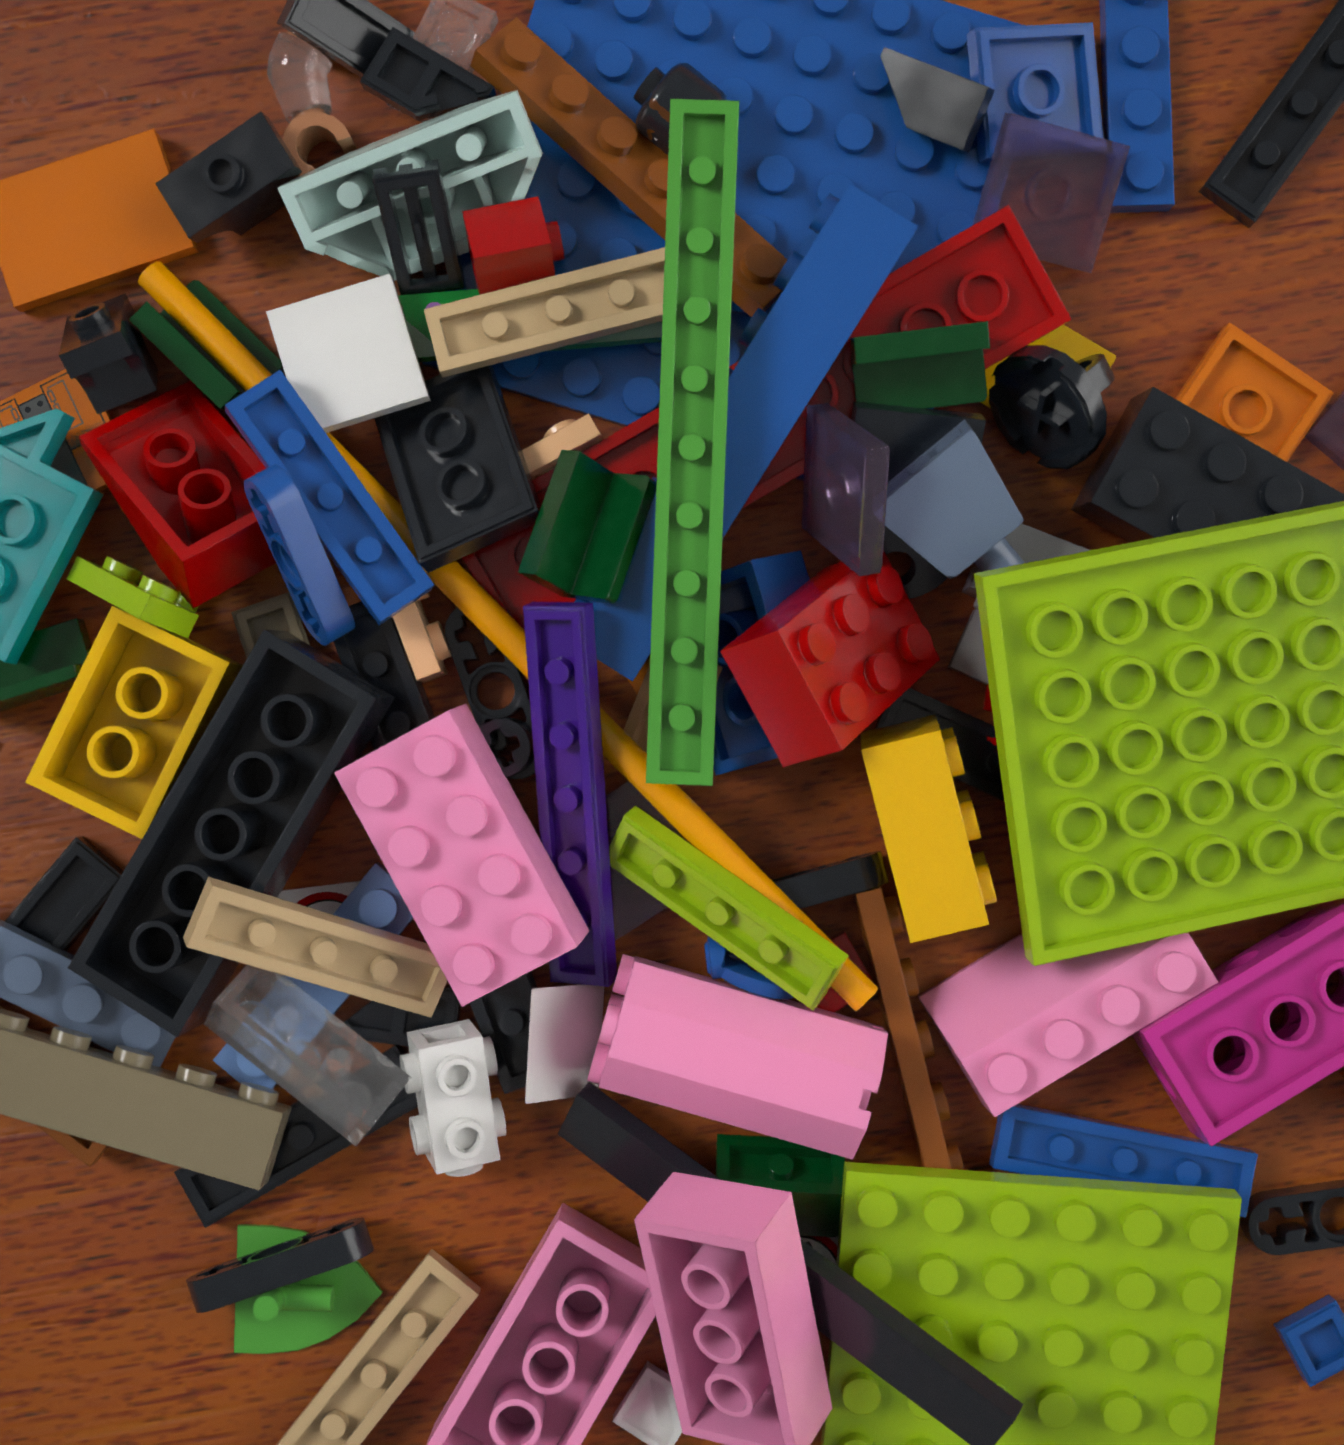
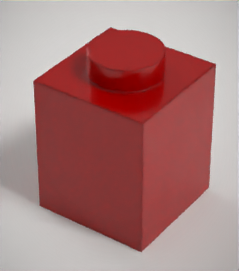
[462,196,564,295]

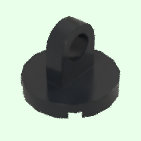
[989,345,1115,469]

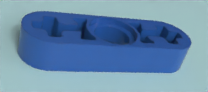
[243,464,355,646]

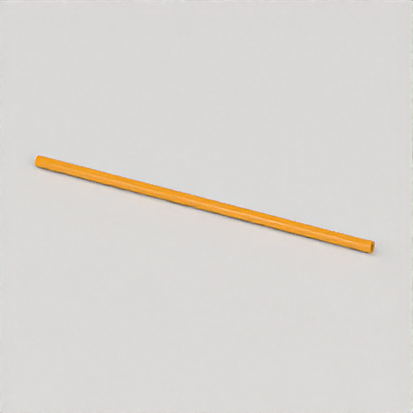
[138,261,879,1011]

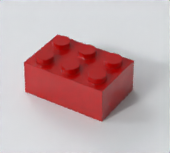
[720,546,940,767]

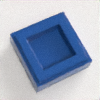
[1273,1294,1344,1387]

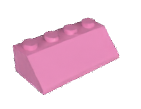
[918,932,1218,1118]

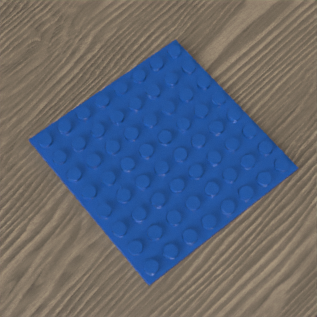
[422,0,1025,492]

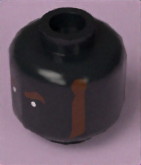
[633,63,727,155]

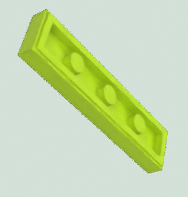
[609,805,849,1011]

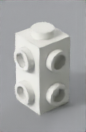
[400,1019,506,1177]

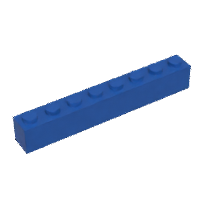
[574,183,919,682]

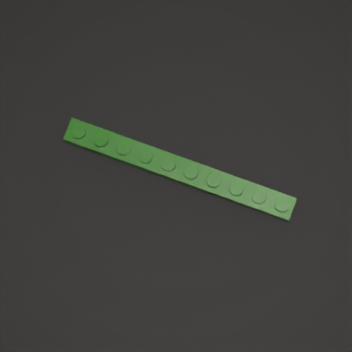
[646,99,739,786]

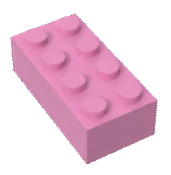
[334,703,590,1007]
[634,1172,833,1445]
[426,1203,656,1445]

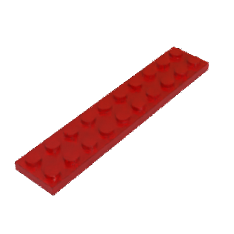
[462,205,1072,630]

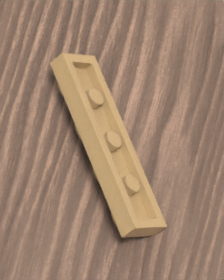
[424,247,665,377]
[183,877,447,1018]
[276,1249,481,1445]

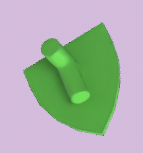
[234,1224,383,1354]

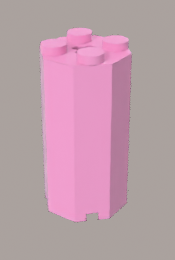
[587,954,888,1160]

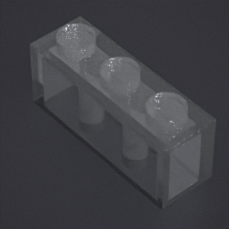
[204,965,412,1146]

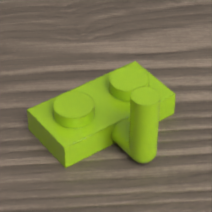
[66,556,199,638]

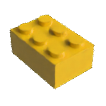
[25,606,243,839]
[861,714,997,943]

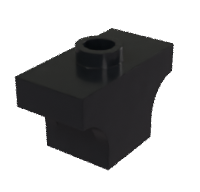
[155,111,302,243]
[59,293,158,414]

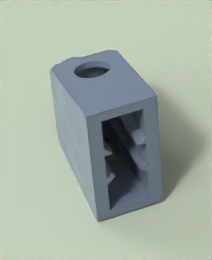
[868,419,1024,579]

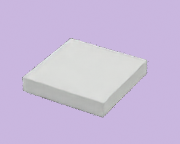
[266,273,431,433]

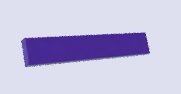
[523,602,617,987]

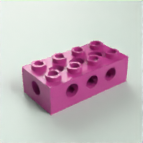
[1132,898,1344,1146]

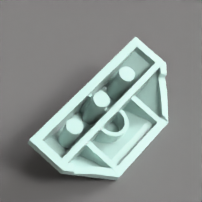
[278,90,543,281]

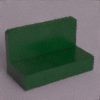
[129,280,284,414]
[849,321,990,409]
[518,450,657,604]
[0,618,92,712]
[715,1134,845,1237]

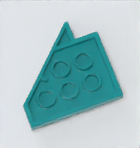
[0,408,104,664]

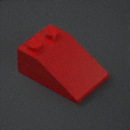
[79,380,276,609]

